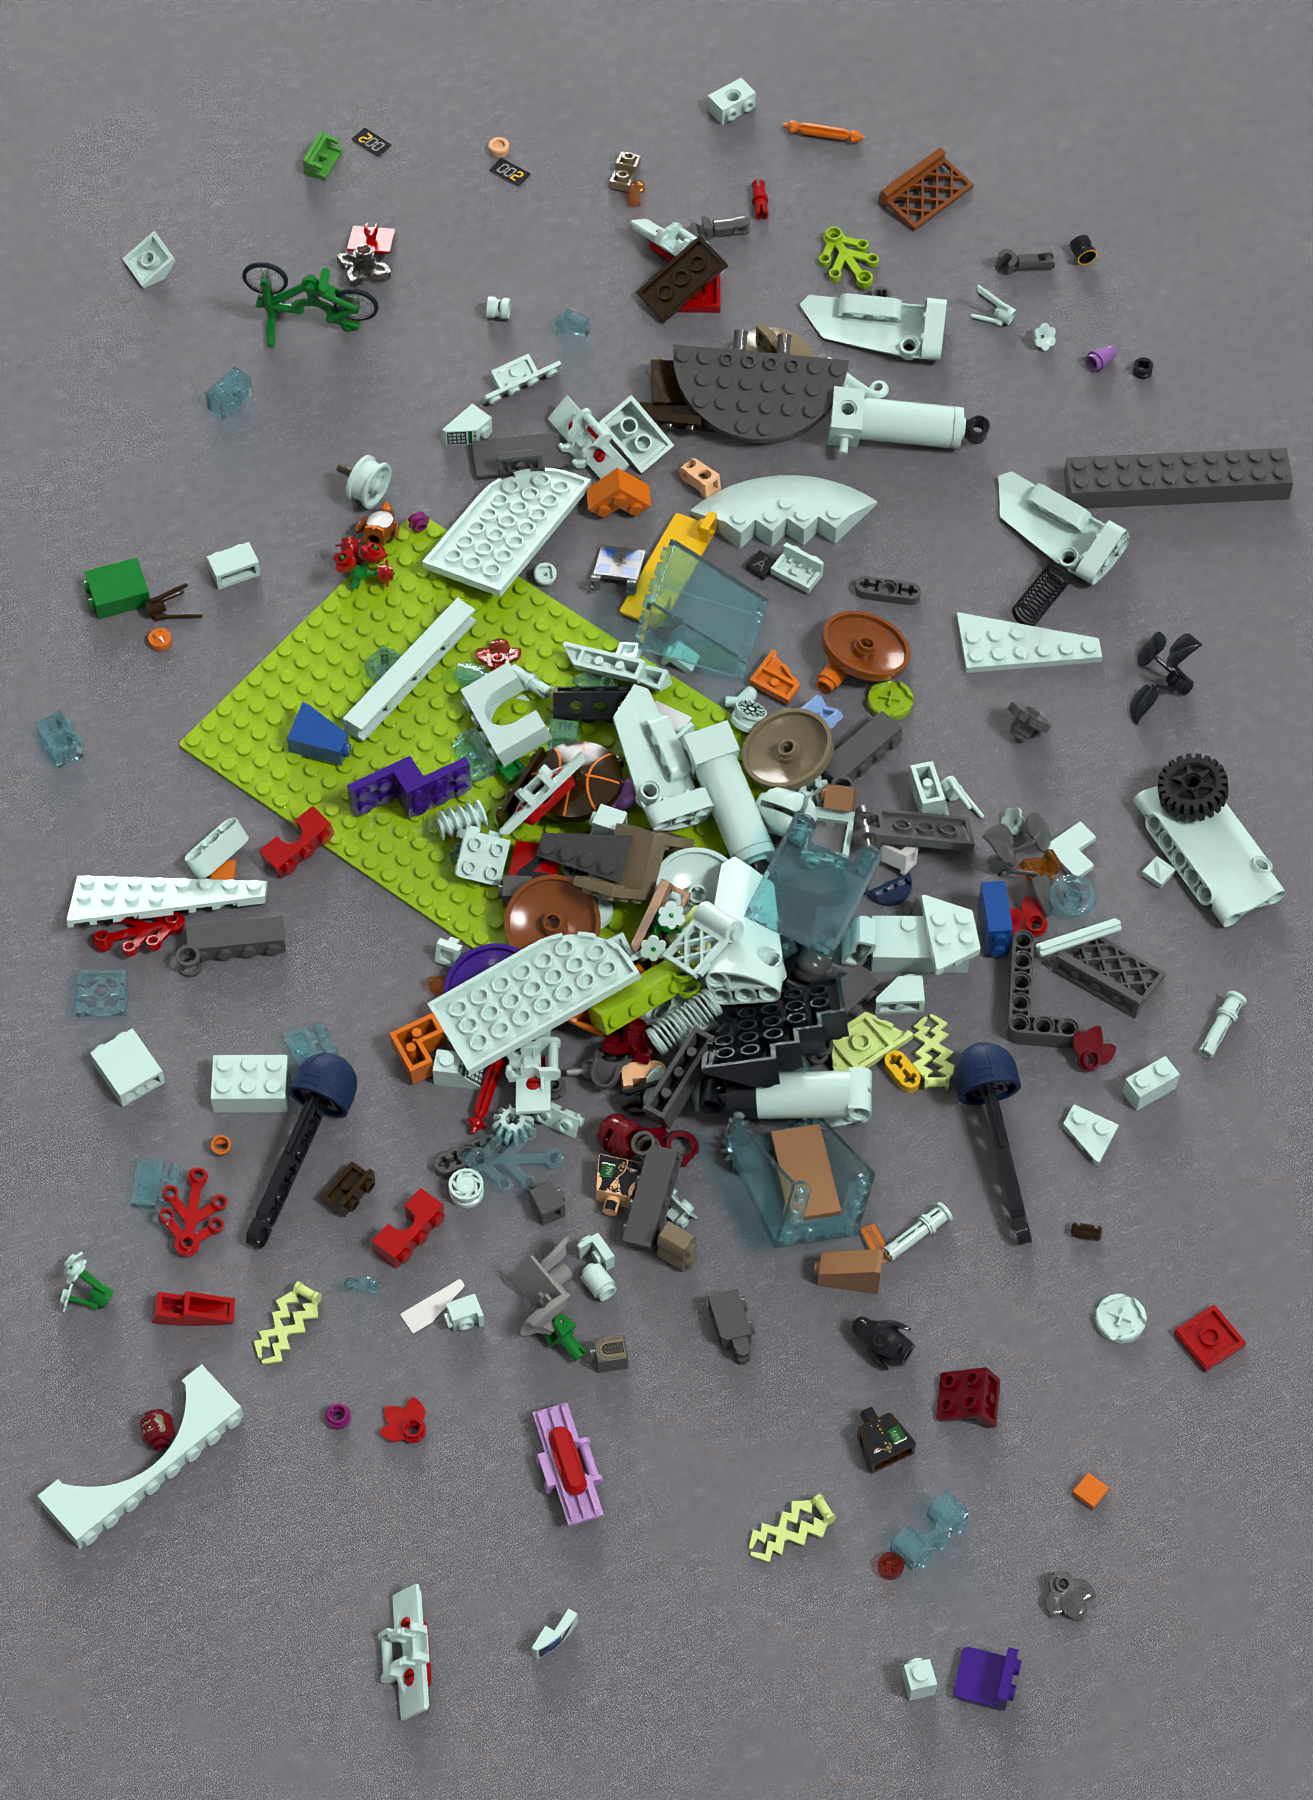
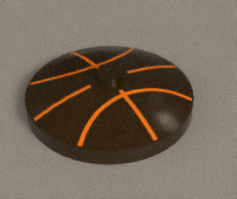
[528,741,623,823]

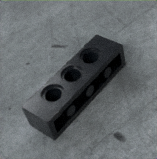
[553,686,646,723]

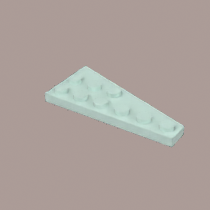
[956,612,1102,673]

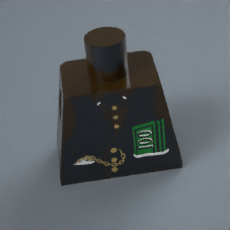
[857,1407,916,1474]

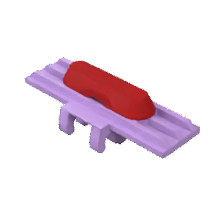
[532,1403,604,1526]

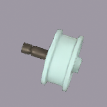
[337,455,392,509]

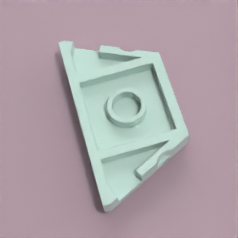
[920,895,981,975]

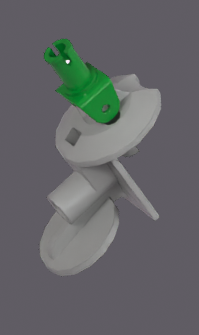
[510,1236,587,1362]

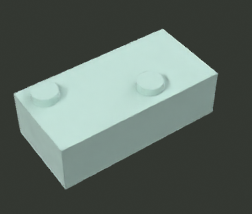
[871,916,970,973]

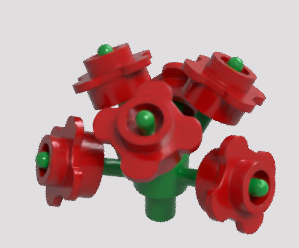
[333,535,395,590]

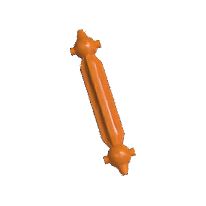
[782,120,865,143]

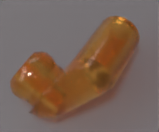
[628,180,645,207]

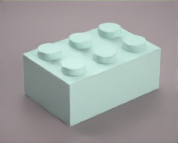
[211,1055,290,1113]

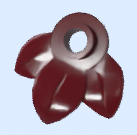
[1073,1025,1116,1072]

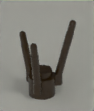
[144,583,203,621]

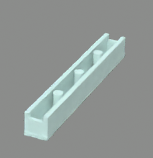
[343,597,476,742]

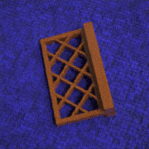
[878,147,974,231]

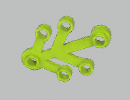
[818,226,879,290]

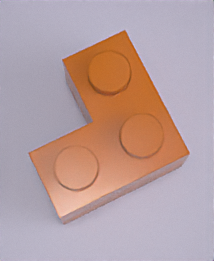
[586,468,651,519]
[389,1013,446,1085]

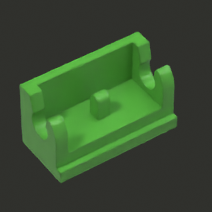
[303,131,342,181]

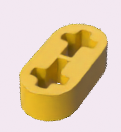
[884,1050,921,1093]

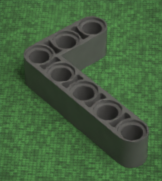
[1006,930,1079,1048]

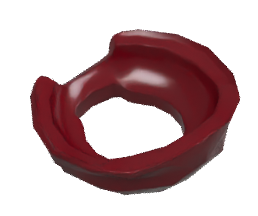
[662,1130,699,1167]

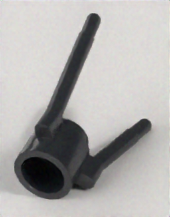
[620,1079,680,1117]

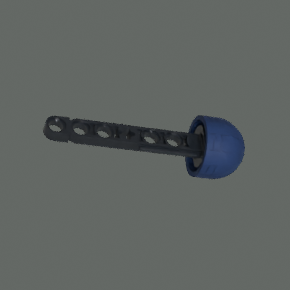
[953,1042,1032,1245]
[246,1053,357,1249]

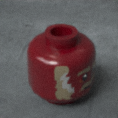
[139,1409,176,1450]

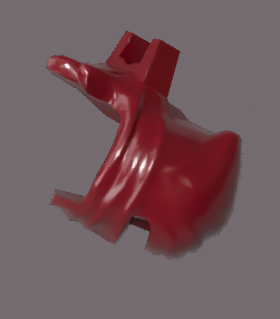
[596,1113,668,1160]

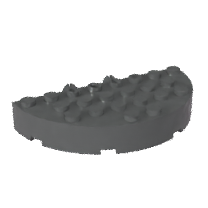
[673,329,849,445]

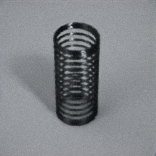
[1012,562,1072,626]

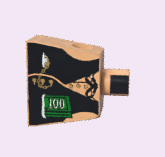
[596,1154,643,1216]

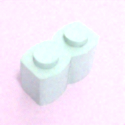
[841,916,876,966]

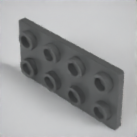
[472,432,564,479]

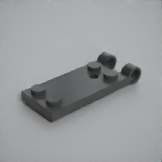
[855,805,975,852]

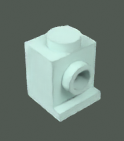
[443,1294,484,1331]

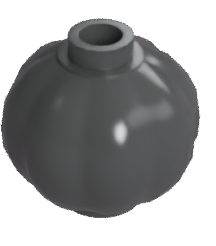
[792,940,835,984]

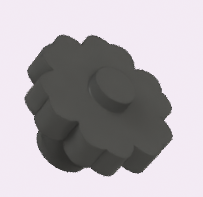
[1007,701,1052,741]

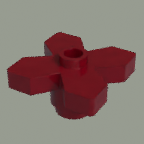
[602,1018,662,1065]

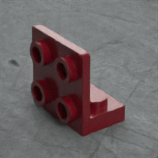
[936,1367,1001,1428]

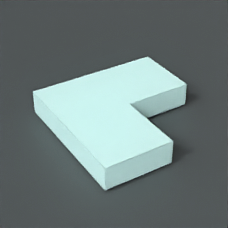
[1045,821,1096,882]

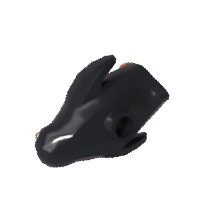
[852,1316,915,1370]

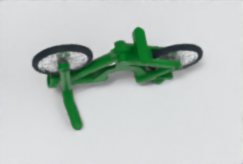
[242,262,379,348]

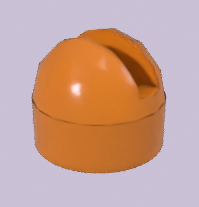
[211,1135,231,1156]

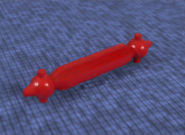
[467,1057,506,1135]

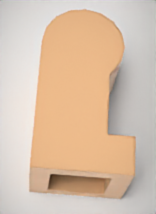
[678,458,721,499]
[620,1060,666,1091]

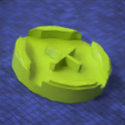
[867,680,913,721]

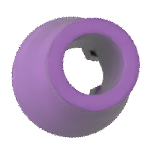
[1085,345,1117,372]

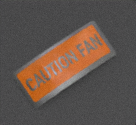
[857,1222,892,1265]

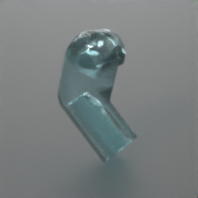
[344,1275,381,1293]

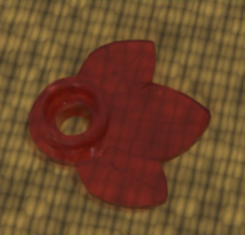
[476,638,521,672]

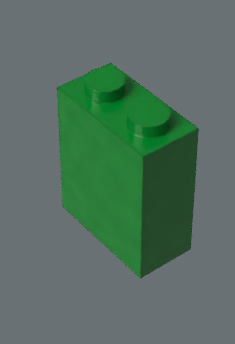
[82,557,150,619]

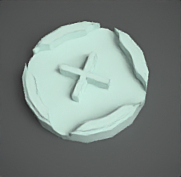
[1095,1294,1147,1344]

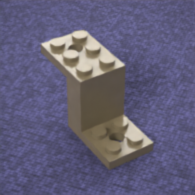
[573,823,695,904]

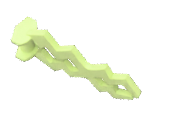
[913,1014,954,1090]
[254,1281,322,1365]
[749,1494,836,1563]

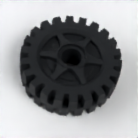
[1158,753,1229,822]

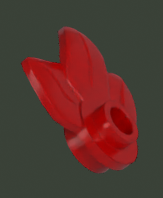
[1010,896,1048,939]
[380,1397,426,1443]

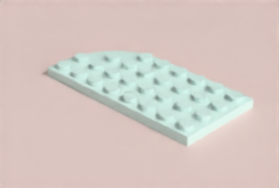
[422,468,591,597]
[427,931,642,1076]

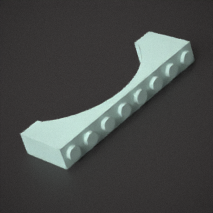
[38,1364,243,1549]

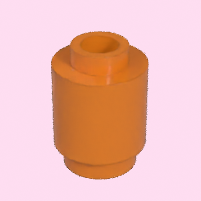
[816,660,848,694]

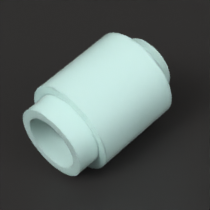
[581,1263,617,1301]

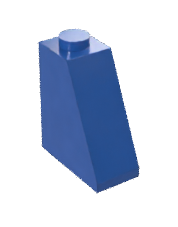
[287,702,351,765]

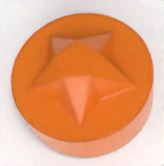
[148,628,172,651]

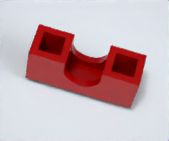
[259,806,335,879]
[372,1188,445,1269]

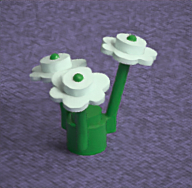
[59,1252,114,1313]

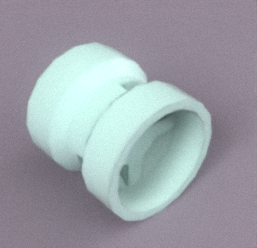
[486,296,511,320]

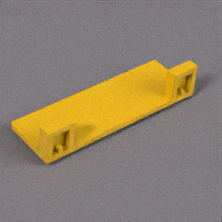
[620,511,717,629]

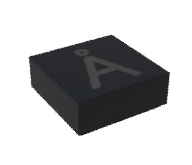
[746,550,776,580]

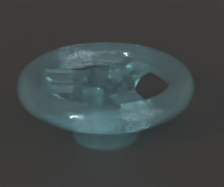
[1049,875,1097,917]

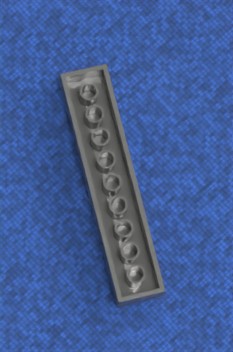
[1064,448,1293,509]

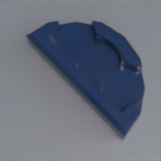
[867,873,912,907]

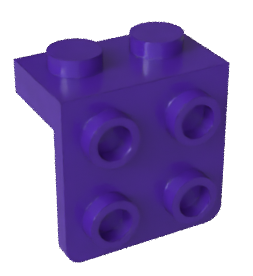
[953,1647,1022,1711]

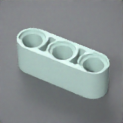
[185,817,249,879]

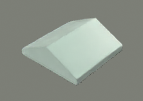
[122,231,176,288]

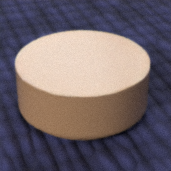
[488,137,509,158]

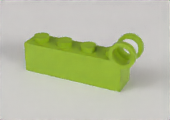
[587,960,702,1035]

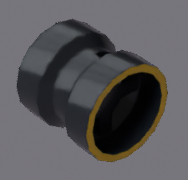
[1070,235,1097,265]

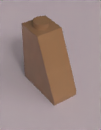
[813,1249,884,1294]

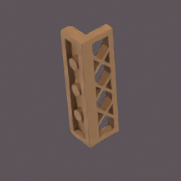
[630,879,691,969]

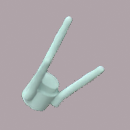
[970,285,1016,327]
[940,776,984,818]

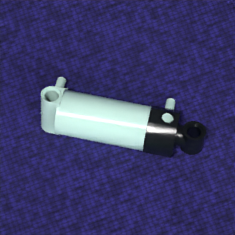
[698,1067,872,1125]

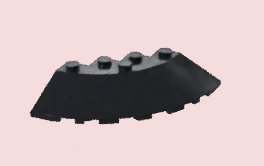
[701,975,849,1088]

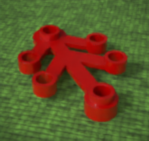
[93,912,185,957]
[158,1167,227,1257]

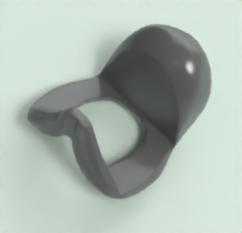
[591,1047,633,1090]

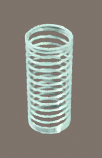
[646,988,723,1055]

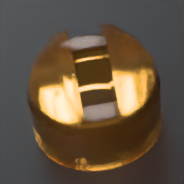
[427,975,446,994]

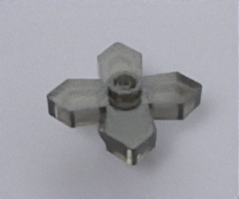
[337,244,391,287]

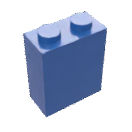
[977,881,1013,957]

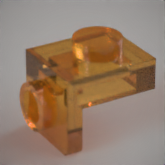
[1019,849,1062,883]

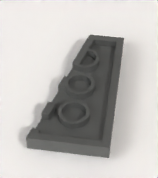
[536,833,633,882]

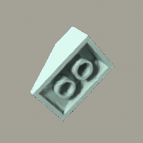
[598,395,674,474]

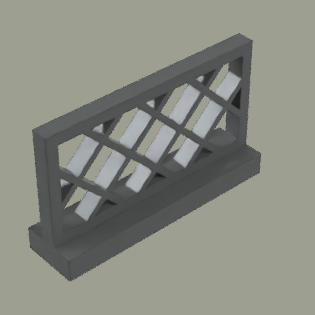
[1052,926,1166,1018]

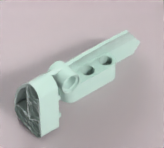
[799,293,947,361]
[998,471,1130,585]
[613,684,714,831]
[706,857,787,1005]

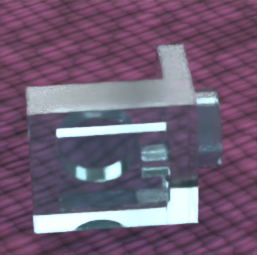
[555,308,590,338]

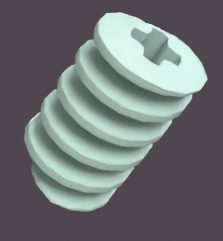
[436,800,488,841]

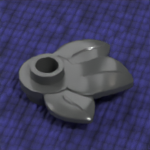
[1045,1571,1096,1622]

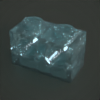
[35,711,84,769]

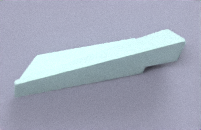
[563,641,672,692]

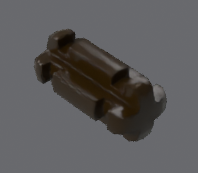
[1071,1222,1102,1241]

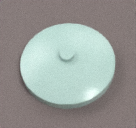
[650,847,728,916]

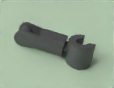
[691,216,751,241]
[995,249,1055,275]

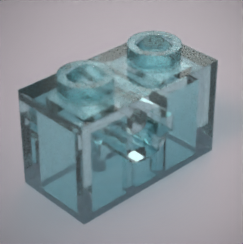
[205,366,253,420]

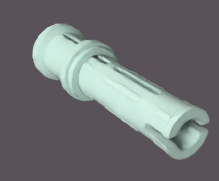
[1198,991,1247,1059]
[883,1202,953,1261]

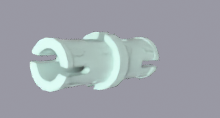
[512,664,553,700]

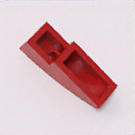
[152,1291,235,1326]

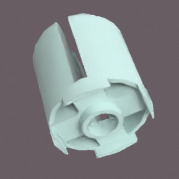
[756,787,817,840]

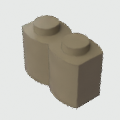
[657,1221,698,1272]

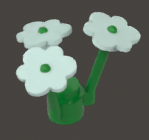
[640,901,699,961]

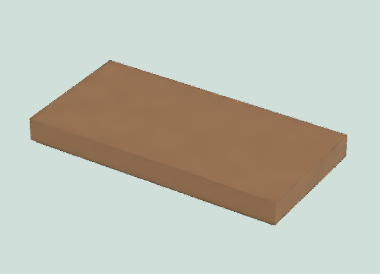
[770,1124,841,1223]

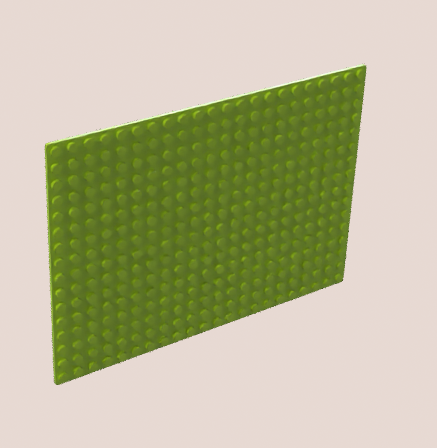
[180,512,768,949]

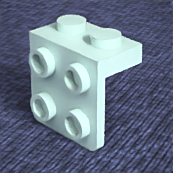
[455,825,511,886]

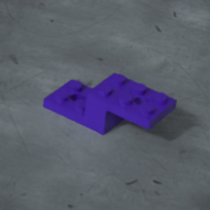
[347,756,472,818]

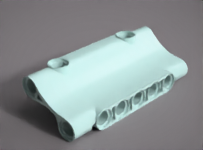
[1133,786,1286,927]

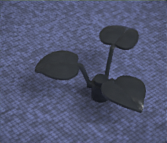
[1130,632,1203,725]

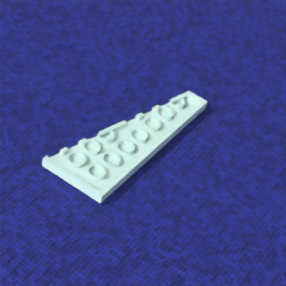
[67,875,268,928]

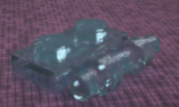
[283,1022,339,1068]
[130,1158,182,1210]

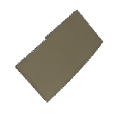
[609,152,641,192]

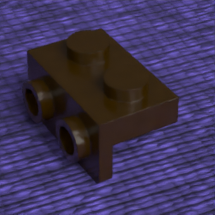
[320,1161,376,1217]

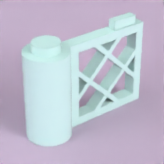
[662,901,744,979]

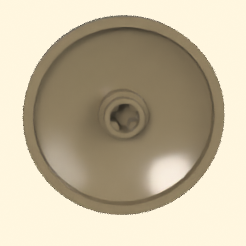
[742,708,834,790]

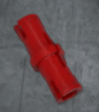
[751,179,769,220]

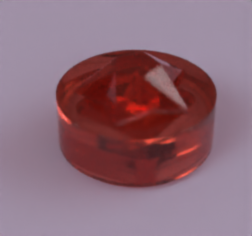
[877,1552,904,1580]

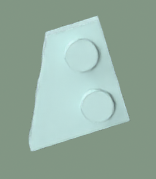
[1063,1104,1119,1167]

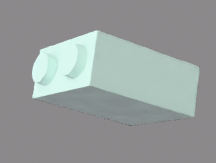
[90,1028,165,1107]

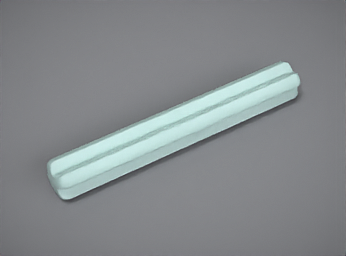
[1035,918,1122,957]

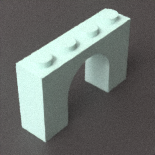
[461,662,552,766]

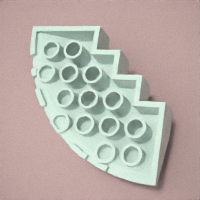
[689,475,878,549]

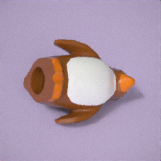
[355,501,399,546]

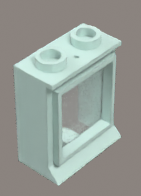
[799,806,855,873]

